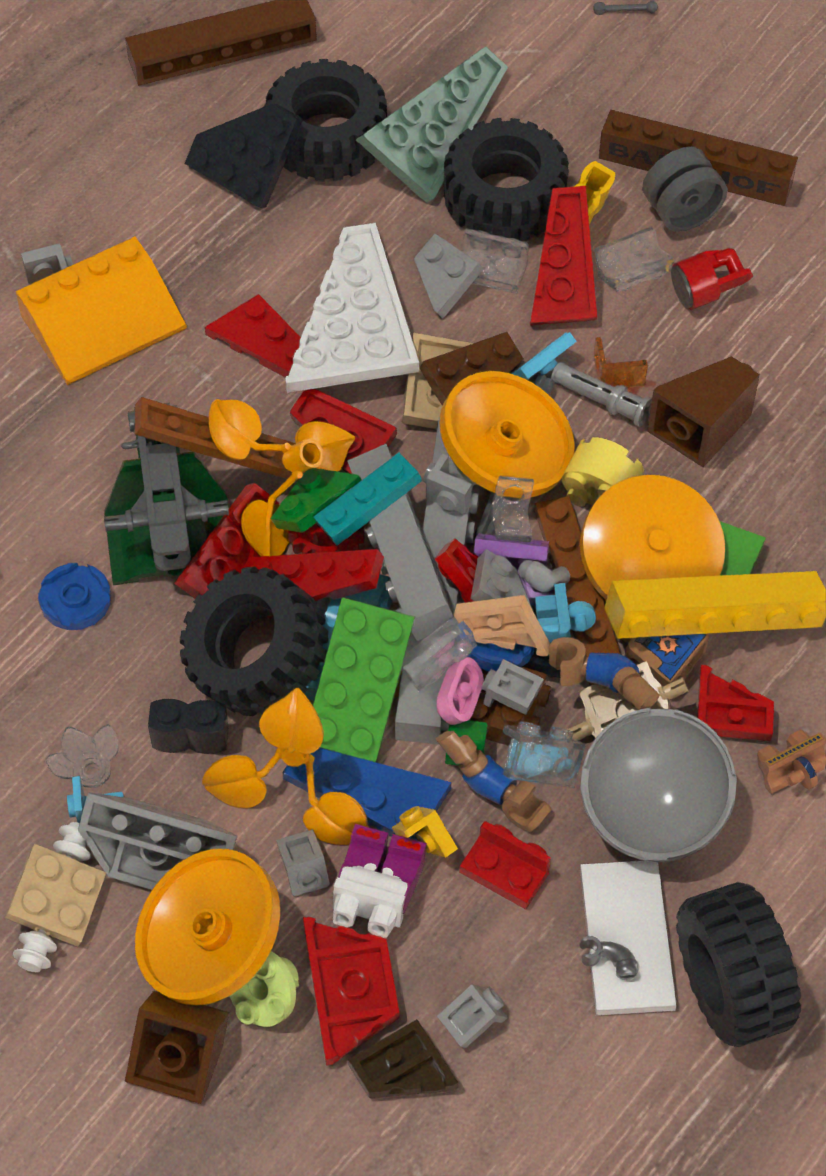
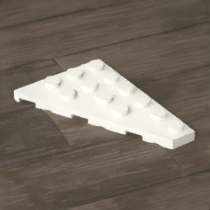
[285,223,419,393]

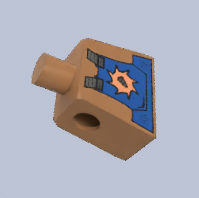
[621,634,710,687]

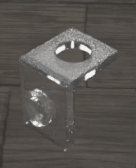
[491,476,534,542]

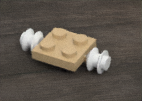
[5,822,106,972]

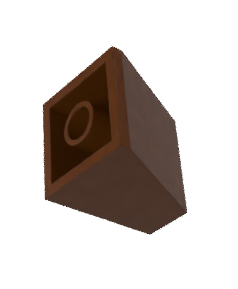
[647,356,760,467]

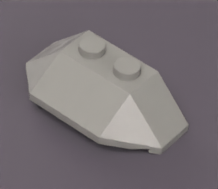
[78,792,237,890]

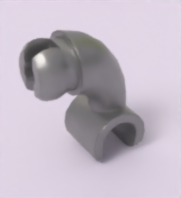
[579,936,637,980]

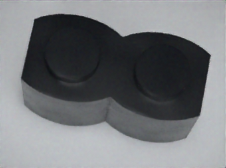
[148,699,229,754]

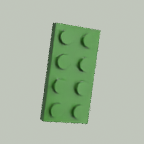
[313,597,416,762]

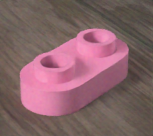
[436,657,484,725]

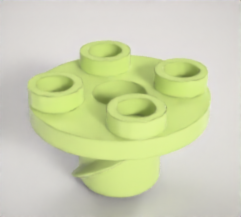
[230,951,299,1027]

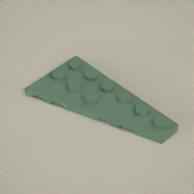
[356,46,508,203]

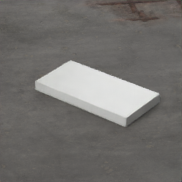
[580,861,676,1015]

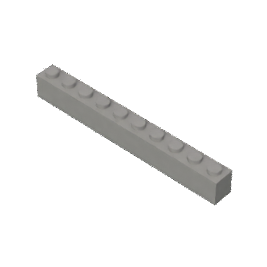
[395,417,479,745]

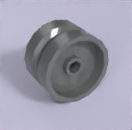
[642,147,728,232]

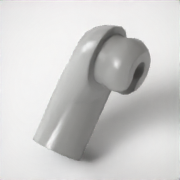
[519,560,570,592]

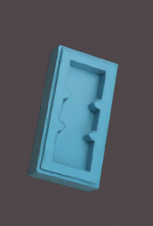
[512,332,577,380]

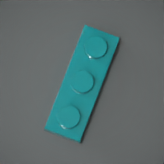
[314,452,423,546]

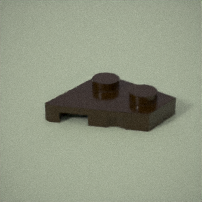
[348,1019,459,1098]

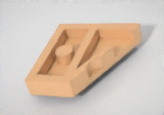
[453,595,550,656]

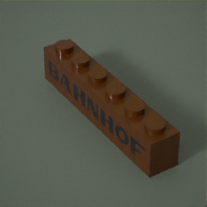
[599,109,798,206]

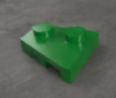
[270,468,362,533]

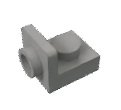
[21,243,73,284]
[481,659,544,715]
[276,829,330,896]
[437,984,508,1048]

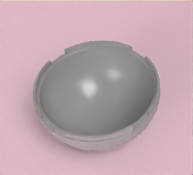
[580,708,737,862]

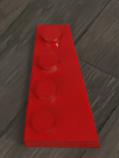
[530,186,597,326]
[174,483,280,599]
[249,549,384,623]

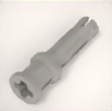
[551,362,652,427]

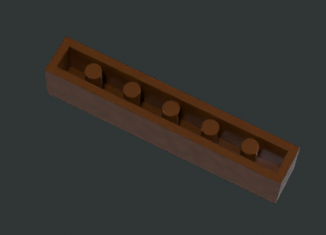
[125,0,317,86]

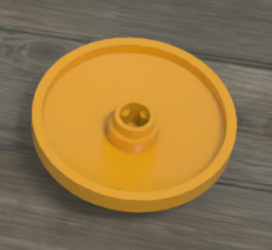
[439,371,575,498]
[580,475,725,600]
[135,849,280,1005]

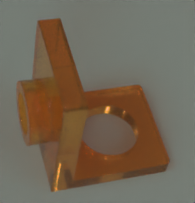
[594,337,648,388]

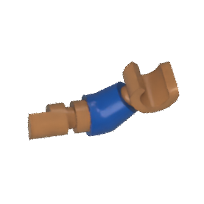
[549,637,660,710]
[435,731,551,832]

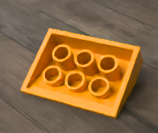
[16,237,187,385]

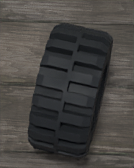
[264,59,387,182]
[444,118,569,243]
[180,567,328,717]
[676,882,801,1047]

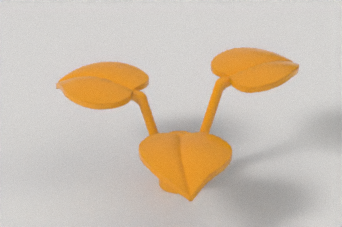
[209,399,355,556]
[202,687,369,845]

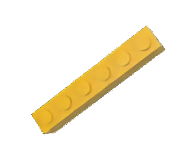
[604,571,826,639]

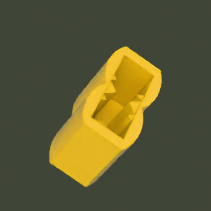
[573,161,615,226]

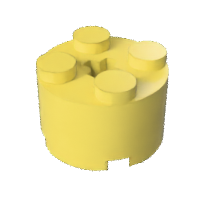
[562,437,644,507]

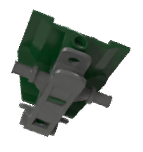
[104,403,229,585]

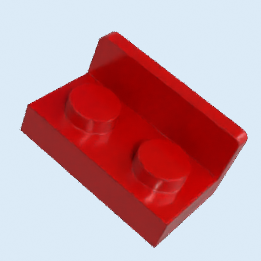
[459,821,551,910]

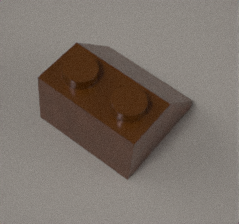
[125,991,230,1104]

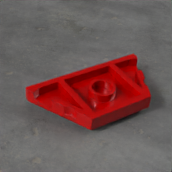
[303,917,400,1066]

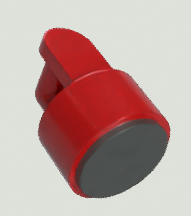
[671,248,753,310]

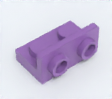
[474,533,549,571]

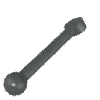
[593,1,658,15]

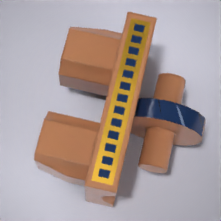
[757,729,826,794]

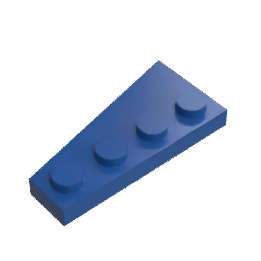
[282,748,451,841]

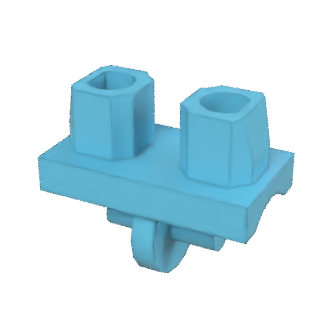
[535,583,596,643]

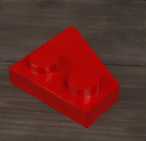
[435,538,479,603]

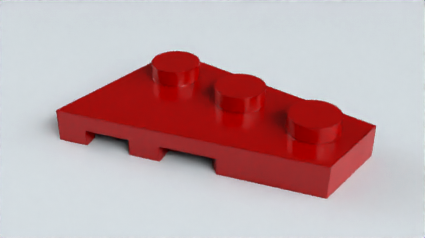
[205,294,301,378]
[290,389,397,474]

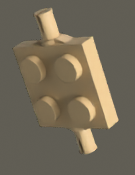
[566,661,689,744]

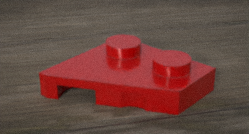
[697,665,774,741]

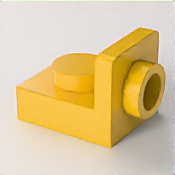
[392,806,458,858]

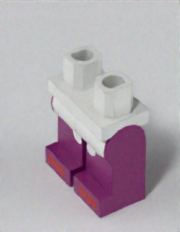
[333,824,427,938]

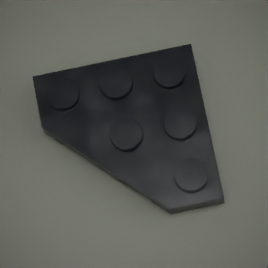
[184,104,303,208]

